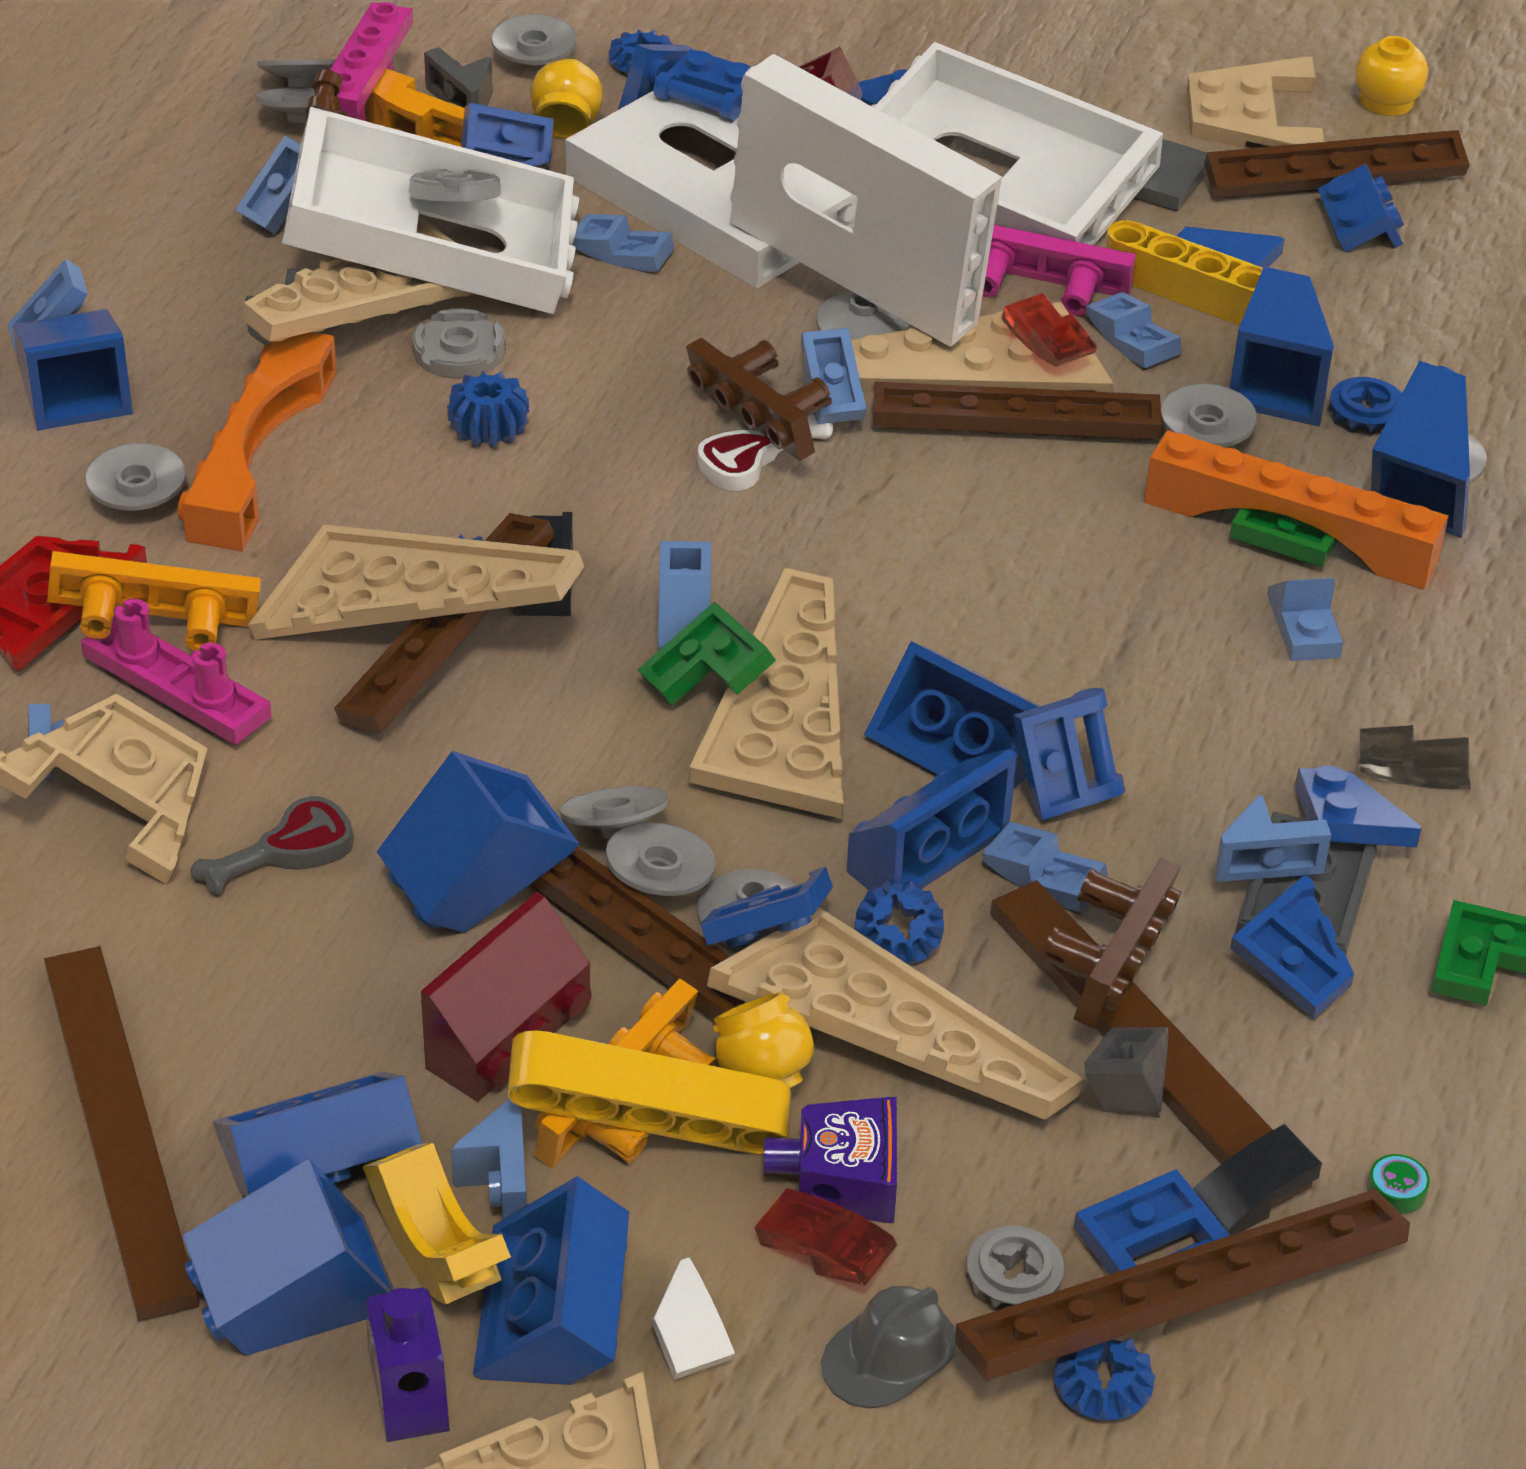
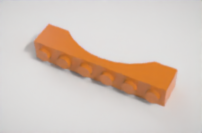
[178,332,337,552]
[1144,430,1449,590]

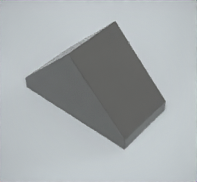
[1084,1027,1169,1112]

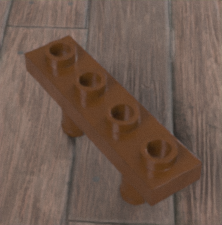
[686,338,832,461]
[1040,858,1181,1029]

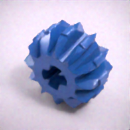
[447,371,529,448]

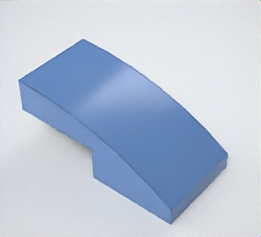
[572,214,675,272]
[1086,292,1181,368]
[982,822,1108,913]

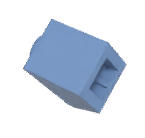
[658,541,712,651]

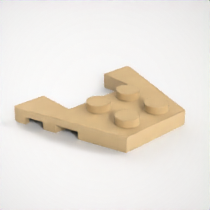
[1187,56,1325,148]
[0,693,208,884]

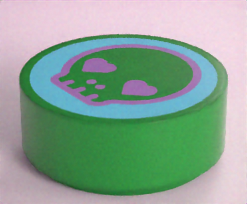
[1367,1154,1430,1214]

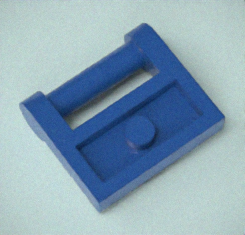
[653,49,751,121]
[1013,688,1125,820]
[1074,1169,1230,1274]

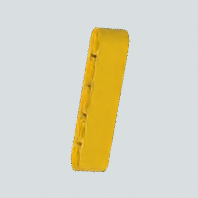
[1105,220,1263,326]
[507,1030,791,1155]

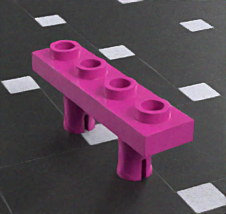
[330,2,413,122]
[983,225,1136,316]
[81,599,272,746]

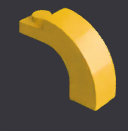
[363,1143,511,1304]

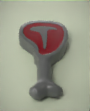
[190,796,354,895]

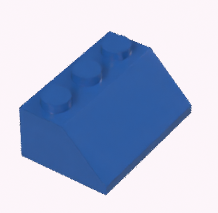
[864,641,1041,790]
[847,749,1017,907]
[213,1072,422,1196]
[473,1176,629,1385]

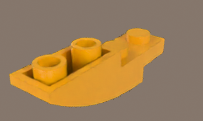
[365,68,465,147]

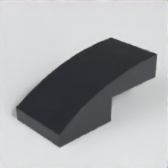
[1193,1124,1322,1235]

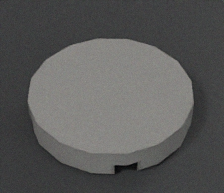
[409,169,500,202]
[412,308,506,379]

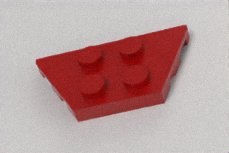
[0,536,147,672]

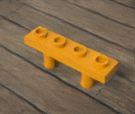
[47,551,261,651]
[533,978,717,1168]

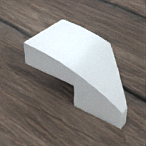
[652,1257,735,1380]

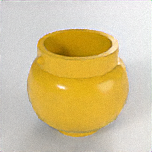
[1355,36,1428,116]
[530,59,603,139]
[713,991,814,1088]

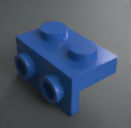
[1318,164,1404,252]

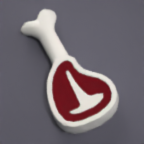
[696,412,833,491]

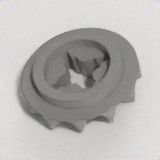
[966,1226,1064,1308]

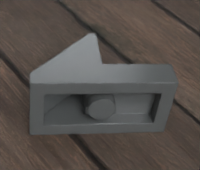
[424,47,493,108]

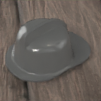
[821,1286,957,1408]

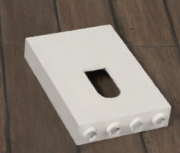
[871,42,1163,245]
[730,54,1002,347]
[565,91,858,289]
[282,107,579,314]

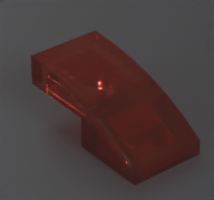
[1001,293,1097,367]
[754,1188,897,1286]

